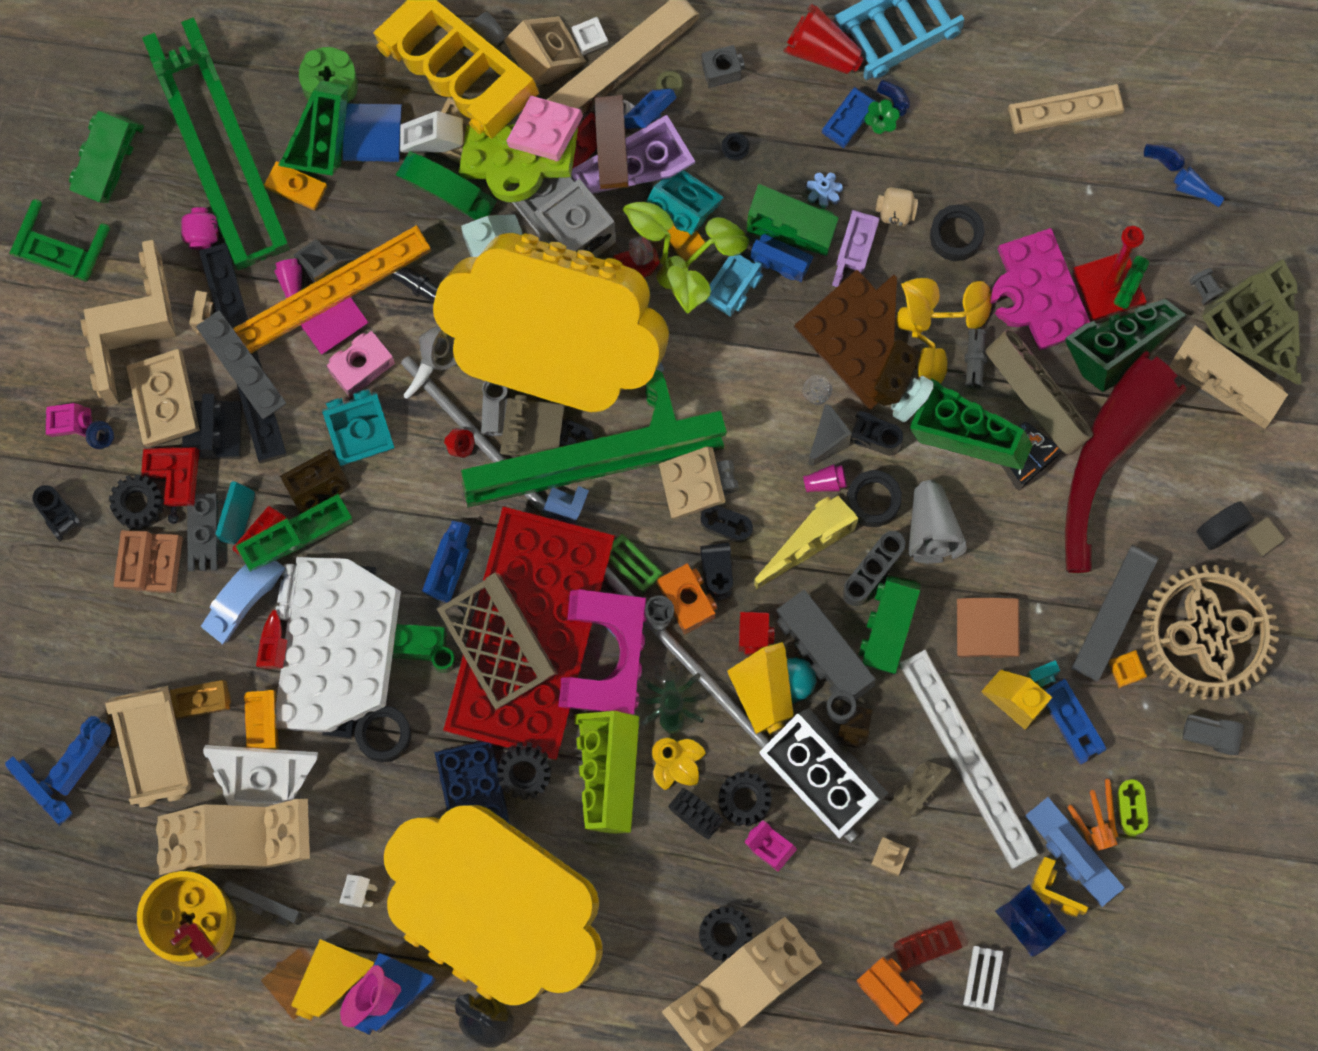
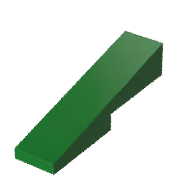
[236,494,353,572]

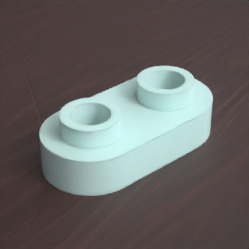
[891,376,934,422]

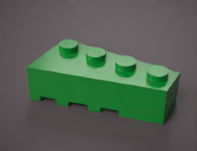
[910,378,1033,470]

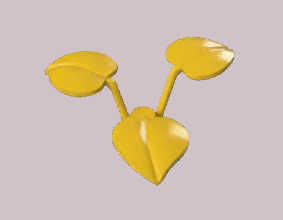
[896,278,992,384]

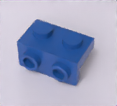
[750,234,813,282]

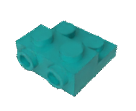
[646,170,724,235]
[322,389,395,466]

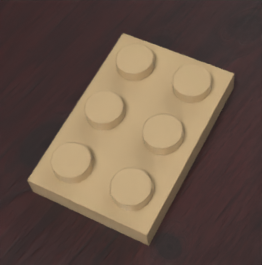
[126,349,200,448]

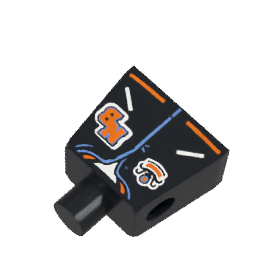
[1001,421,1062,491]

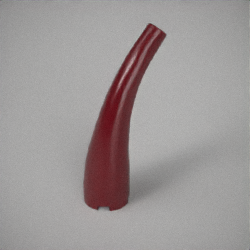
[1065,351,1187,573]

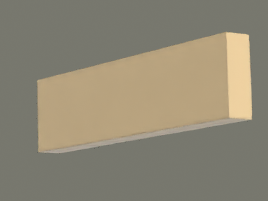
[1008,84,1124,134]

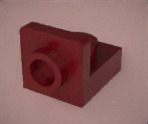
[170,922,220,961]

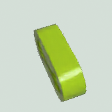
[1117,779,1148,836]

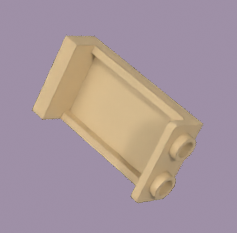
[105,686,191,807]

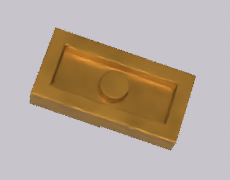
[170,680,231,720]

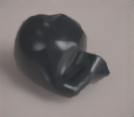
[455,993,514,1048]

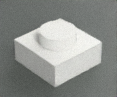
[572,17,608,55]

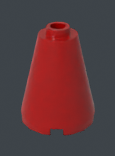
[783,4,864,74]

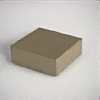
[1244,517,1286,558]

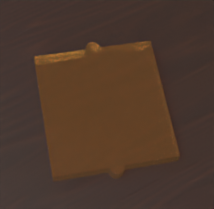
[261,949,310,1020]

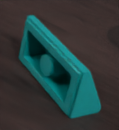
[215,481,255,545]

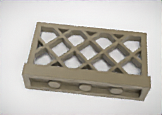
[437,573,558,710]

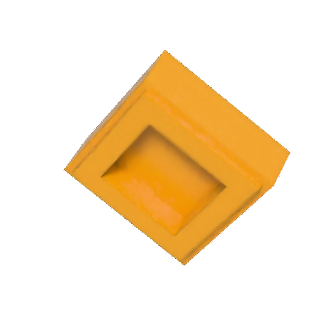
[1108,650,1147,688]

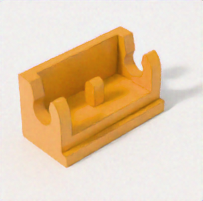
[244,690,279,750]

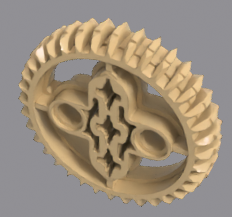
[1141,565,1279,701]

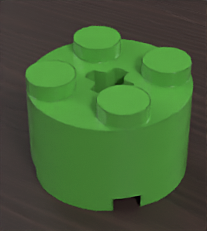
[299,47,358,103]

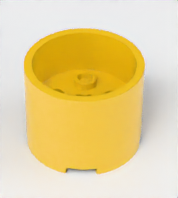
[137,871,236,967]

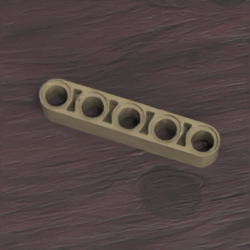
[986,329,1093,455]

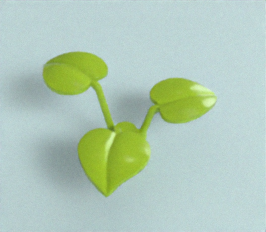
[622,202,749,314]

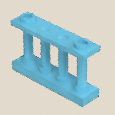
[833,0,964,81]

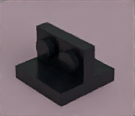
[182,394,242,459]

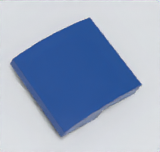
[343,103,402,162]

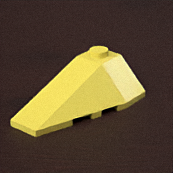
[754,496,858,589]

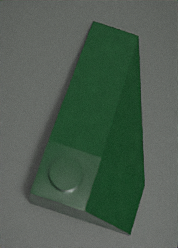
[1065,299,1186,393]

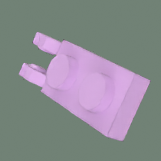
[832,210,880,287]

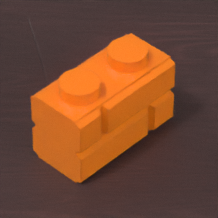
[856,957,923,1027]

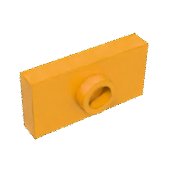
[264,161,327,211]

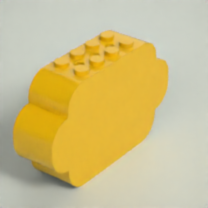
[433,233,669,412]
[384,805,603,1005]

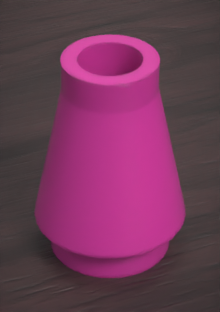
[274,259,302,298]
[803,463,847,493]

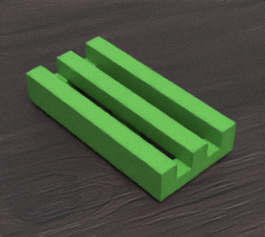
[608,534,663,595]

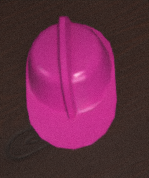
[340,965,401,1028]

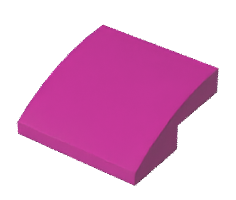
[300,297,368,355]

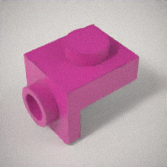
[745,820,797,872]

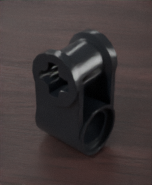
[850,411,903,456]
[32,485,83,542]
[700,543,733,601]

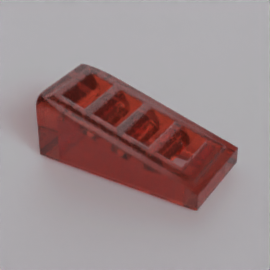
[894,921,963,971]

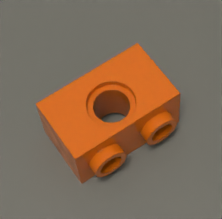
[657,563,718,635]

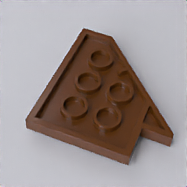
[793,269,897,411]

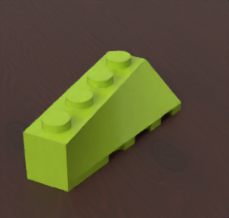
[574,711,639,834]

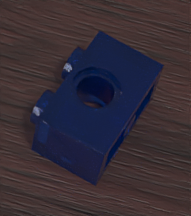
[995,885,1067,957]

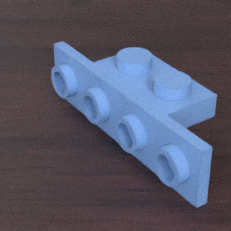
[1025,797,1124,907]

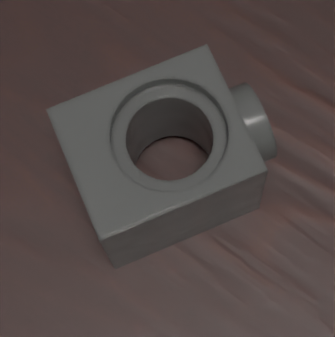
[701,45,745,88]

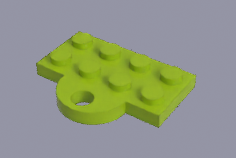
[459,124,578,202]

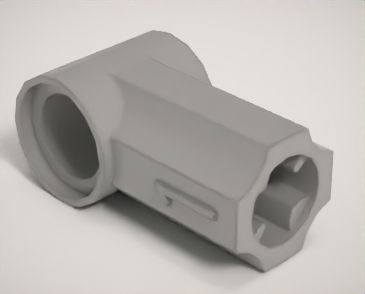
[481,381,509,436]

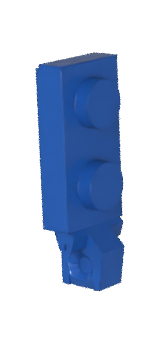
[422,521,471,603]
[5,756,73,826]

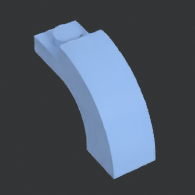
[201,560,285,644]

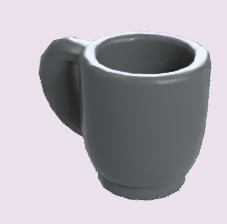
[459,11,505,57]

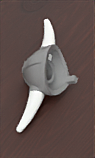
[404,326,457,399]

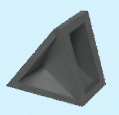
[293,239,360,283]
[808,404,852,466]

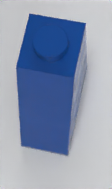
[354,953,435,1035]

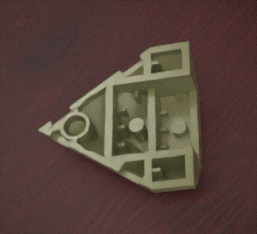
[1202,259,1301,385]

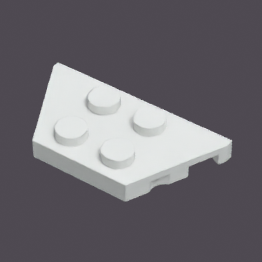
[203,745,318,807]

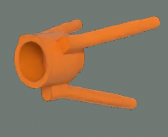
[1068,779,1119,852]

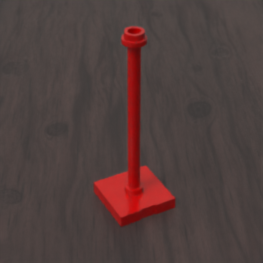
[1073,226,1147,322]

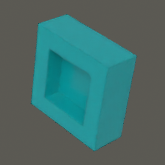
[1026,660,1060,688]

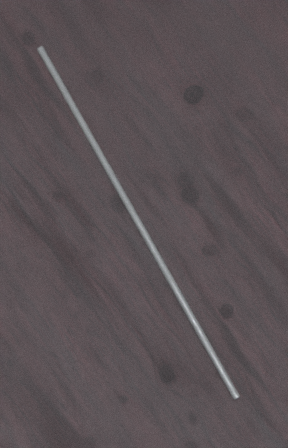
[401,356,859,843]

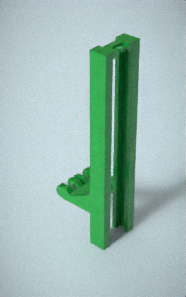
[142,17,290,271]
[461,370,727,508]

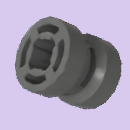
[716,460,739,495]
[643,596,674,632]

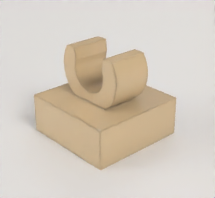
[871,837,910,876]

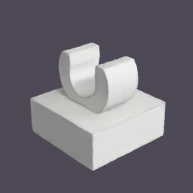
[339,874,377,908]

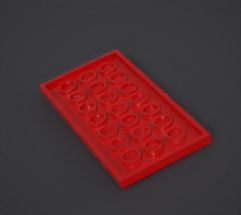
[443,506,615,761]

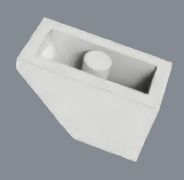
[400,111,463,153]

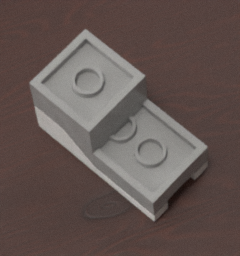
[506,177,616,257]

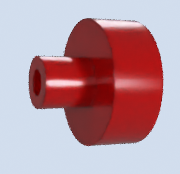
[444,428,475,458]

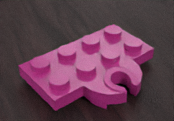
[990,228,1090,351]

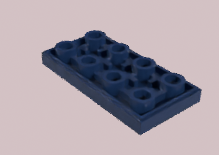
[434,742,510,824]

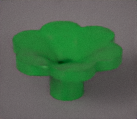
[864,99,900,134]

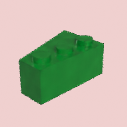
[278,81,349,176]
[69,111,145,203]
[747,184,839,257]
[858,575,921,674]

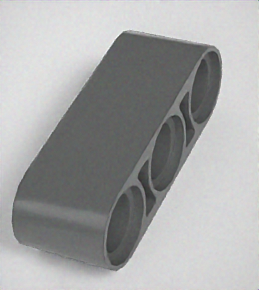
[843,531,905,607]

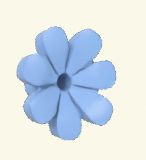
[806,172,843,208]

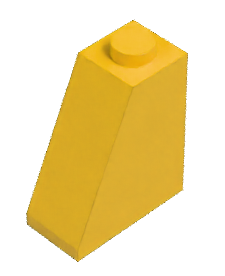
[727,642,794,735]
[981,670,1052,730]
[291,939,375,1021]

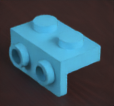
[705,255,763,317]

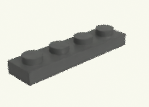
[196,310,287,421]

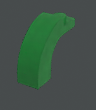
[395,151,497,221]

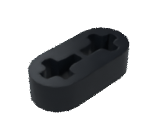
[700,505,753,543]

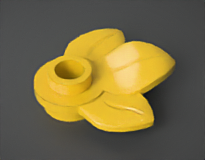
[652,738,706,790]

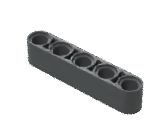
[1071,544,1159,682]

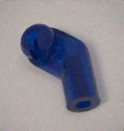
[877,79,910,116]
[1144,144,1185,172]

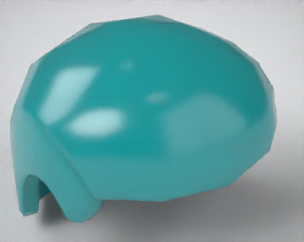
[787,657,817,704]

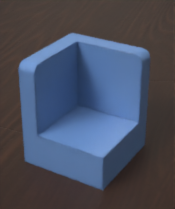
[542,486,589,525]

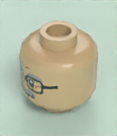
[875,187,918,226]

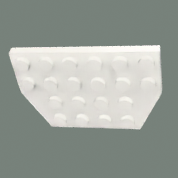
[275,557,401,732]

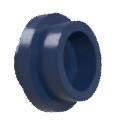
[86,421,114,450]

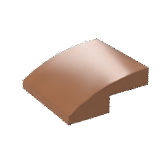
[113,530,183,593]
[957,598,1020,658]

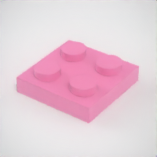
[506,96,583,162]

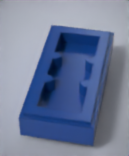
[821,87,876,148]
[624,89,677,129]

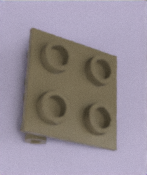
[500,395,564,456]
[890,761,951,820]

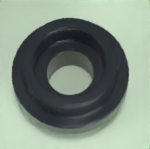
[722,133,750,161]

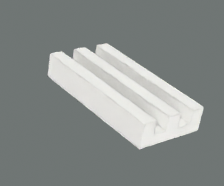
[963,946,1003,1011]

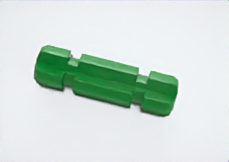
[1114,256,1149,309]

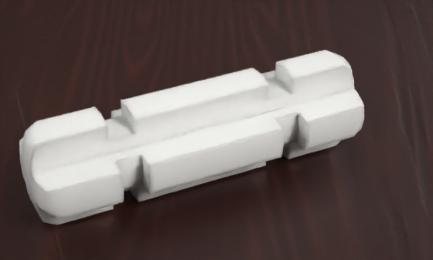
[276,564,298,621]

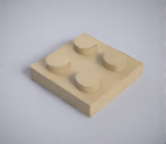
[659,446,725,519]

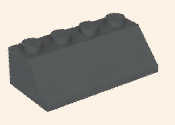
[759,708,889,839]

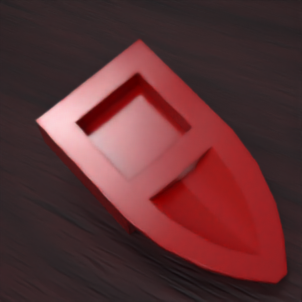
[256,610,288,669]

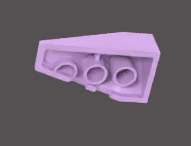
[571,115,695,194]

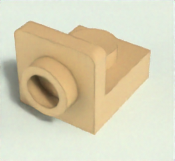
[189,291,214,336]

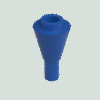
[1173,166,1224,207]

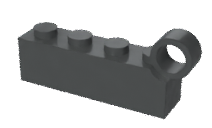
[776,589,875,724]

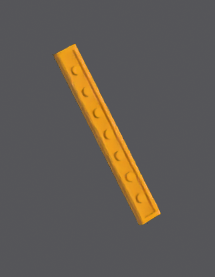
[233,225,431,353]

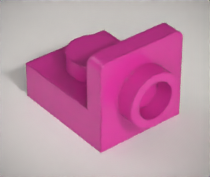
[45,403,92,437]

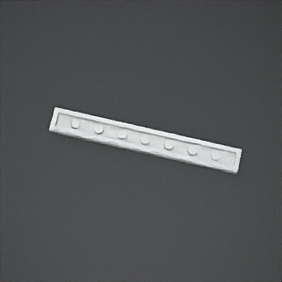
[899,650,1038,869]

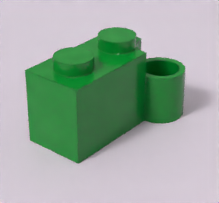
[392,624,456,673]

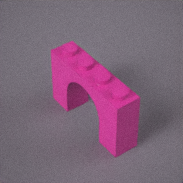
[558,590,647,714]

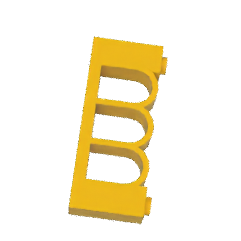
[373,0,539,139]

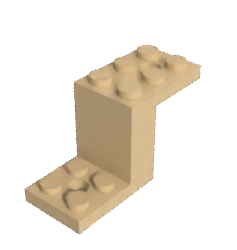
[81,240,176,406]
[156,799,310,875]
[662,917,822,1051]

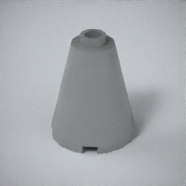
[908,480,967,564]

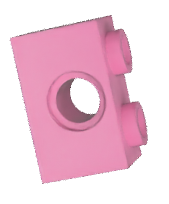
[326,331,395,398]

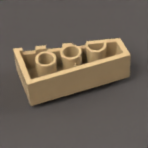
[1169,325,1288,429]

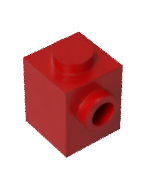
[738,612,774,656]

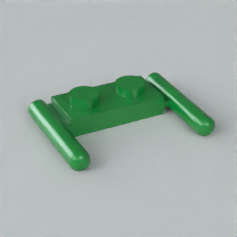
[9,199,110,282]

